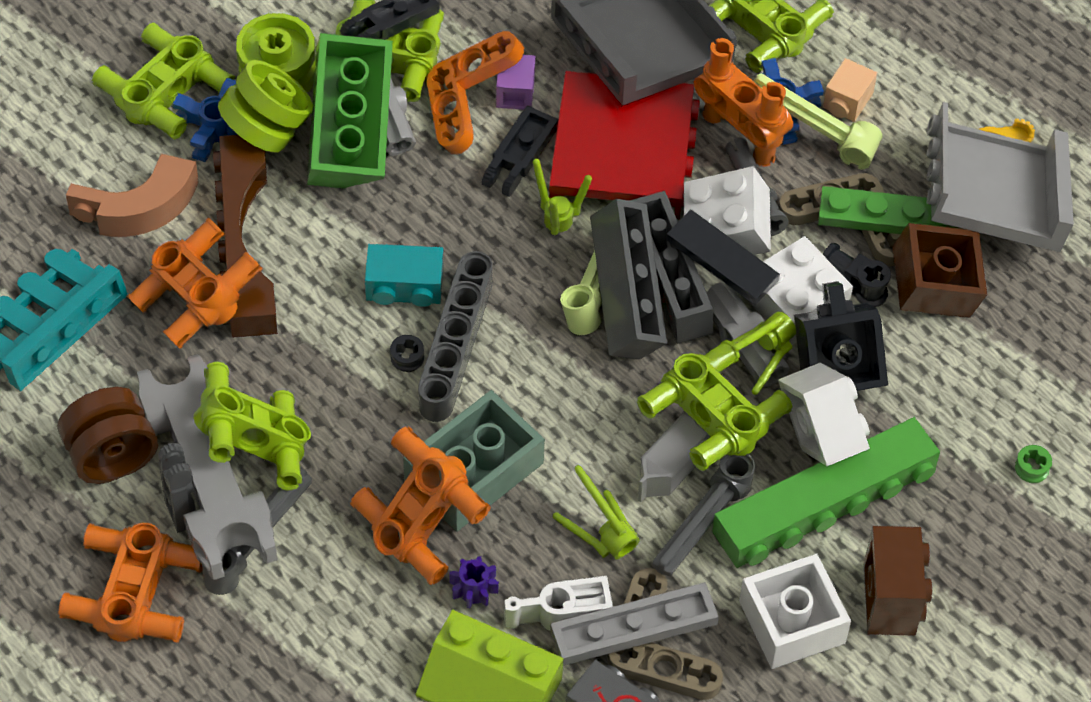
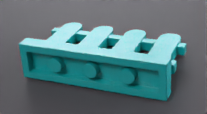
[0,249,128,392]

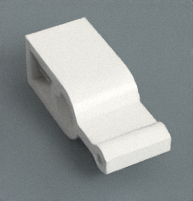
[504,576,613,630]

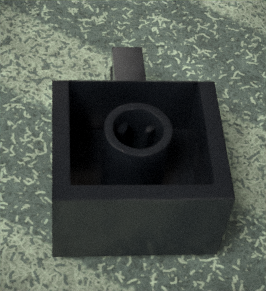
[794,281,888,391]

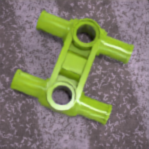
[336,0,444,102]
[709,0,834,73]
[92,22,236,140]
[637,340,793,471]
[193,362,311,490]

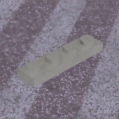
[550,582,719,666]

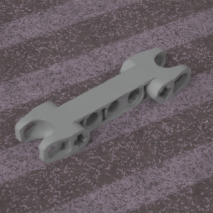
[137,354,278,580]

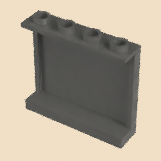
[551,0,737,106]

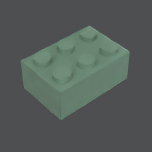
[403,390,545,532]

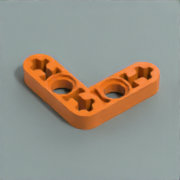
[427,31,524,155]

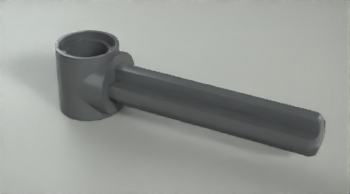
[652,454,755,576]
[202,468,312,595]

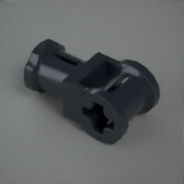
[823,243,891,307]

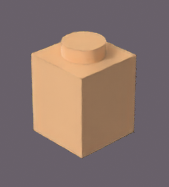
[823,58,877,122]

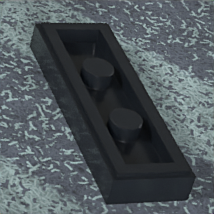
[666,209,780,305]

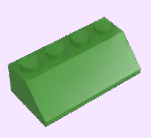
[307,33,393,188]

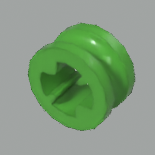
[1015,445,1052,483]

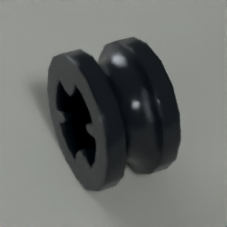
[390,335,424,372]

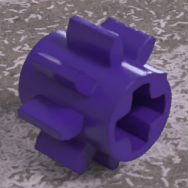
[449,556,499,609]

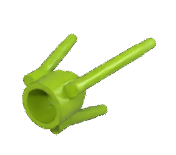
[533,159,592,235]
[731,311,796,395]
[553,465,640,560]

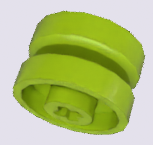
[236,13,316,92]
[218,60,313,153]

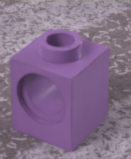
[496,55,535,110]

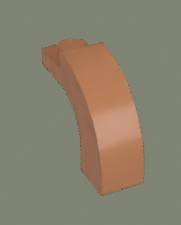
[66,154,199,237]

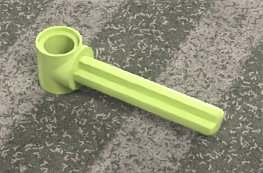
[754,74,882,170]
[560,250,602,335]

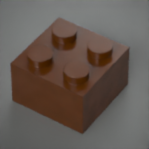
[892,223,987,318]
[863,526,932,636]

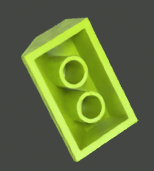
[416,609,564,702]

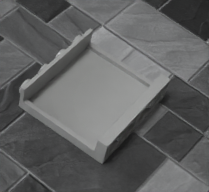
[926,102,1074,252]

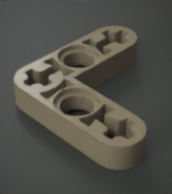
[779,173,901,266]
[607,568,723,700]

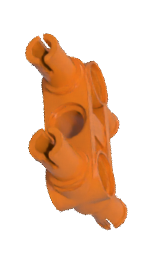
[694,38,793,167]
[127,218,263,349]
[350,426,491,585]
[58,523,202,643]

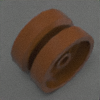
[57,386,158,484]

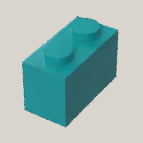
[365,244,444,307]

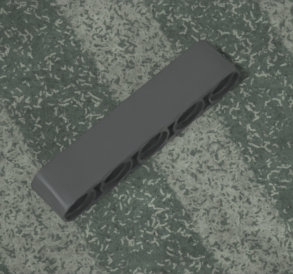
[418,251,493,422]

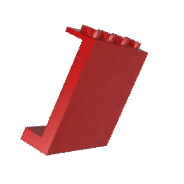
[549,71,700,220]

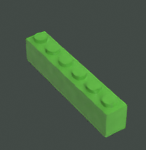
[712,417,940,568]

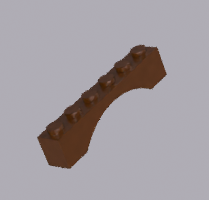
[213,135,278,338]

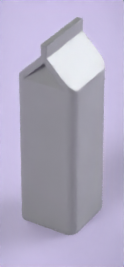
[638,411,711,502]

